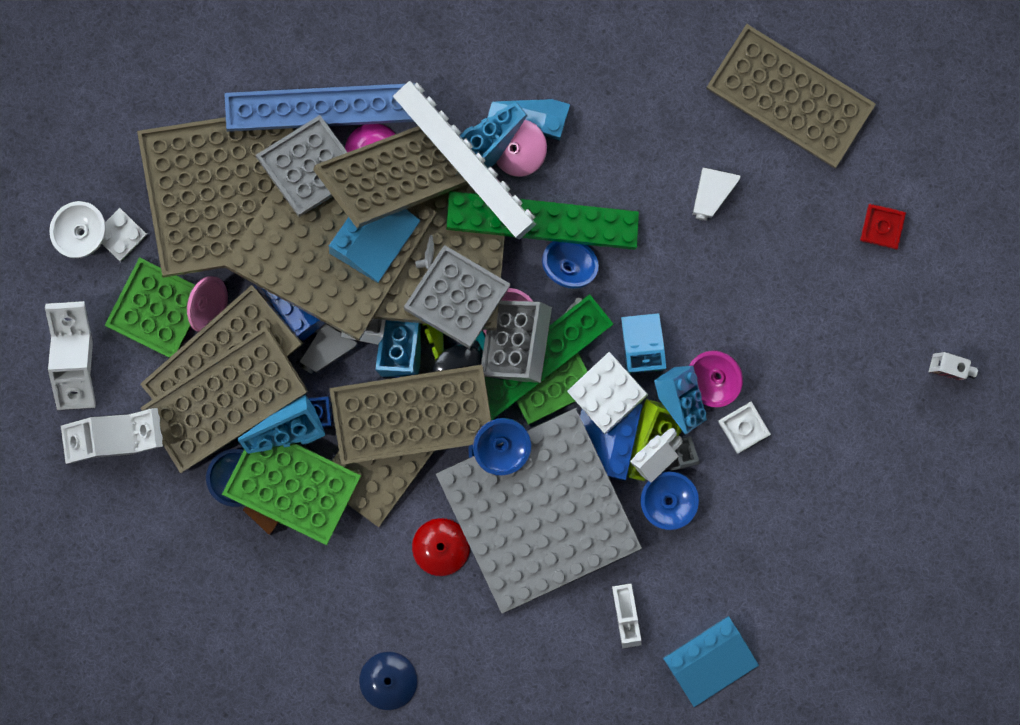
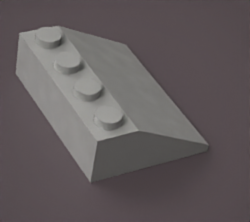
[481,301,552,383]

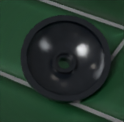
[432,345,483,372]

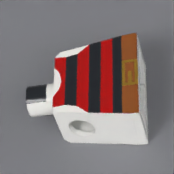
[929,352,978,380]

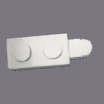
[630,429,683,482]

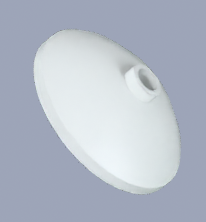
[50,201,106,258]

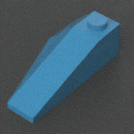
[487,99,570,141]
[460,102,528,168]
[238,395,325,454]

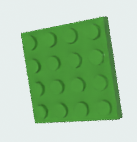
[105,257,195,358]
[516,353,587,425]

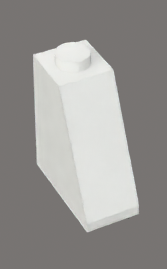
[692,168,740,221]

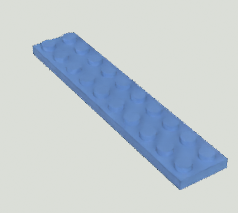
[225,83,415,132]

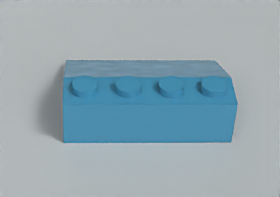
[329,209,420,283]
[663,616,759,707]

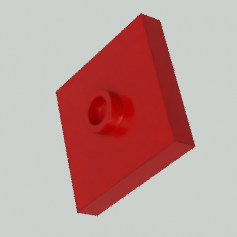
[860,204,906,250]

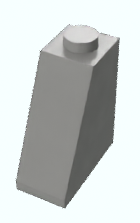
[300,324,358,374]

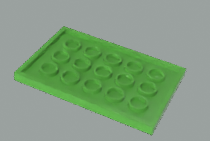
[222,443,361,546]

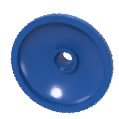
[542,241,598,289]
[473,418,531,475]
[641,472,699,530]

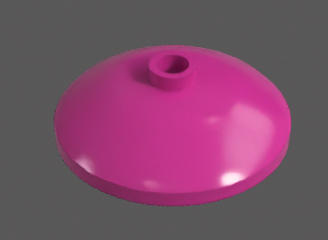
[345,124,396,153]
[689,351,743,407]

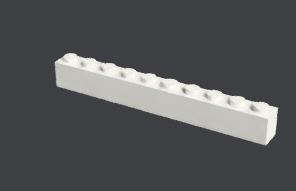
[393,81,536,240]

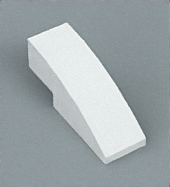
[612,584,641,648]

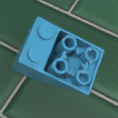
[621,313,666,374]
[654,366,707,434]

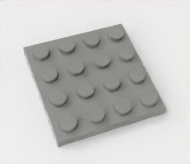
[256,115,347,217]
[404,245,510,349]

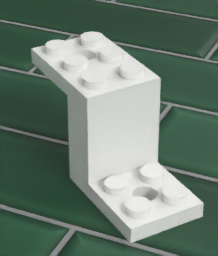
[45,301,96,410]
[61,408,163,464]

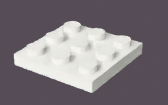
[567,352,648,434]

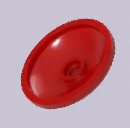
[412,518,470,576]

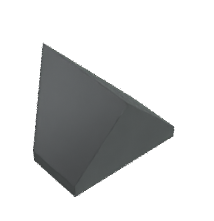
[662,436,699,473]

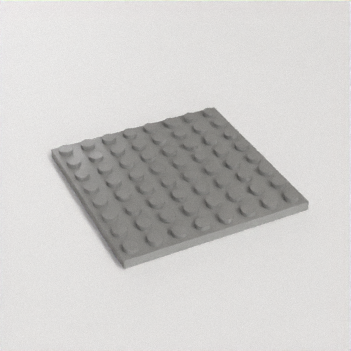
[436,408,642,613]

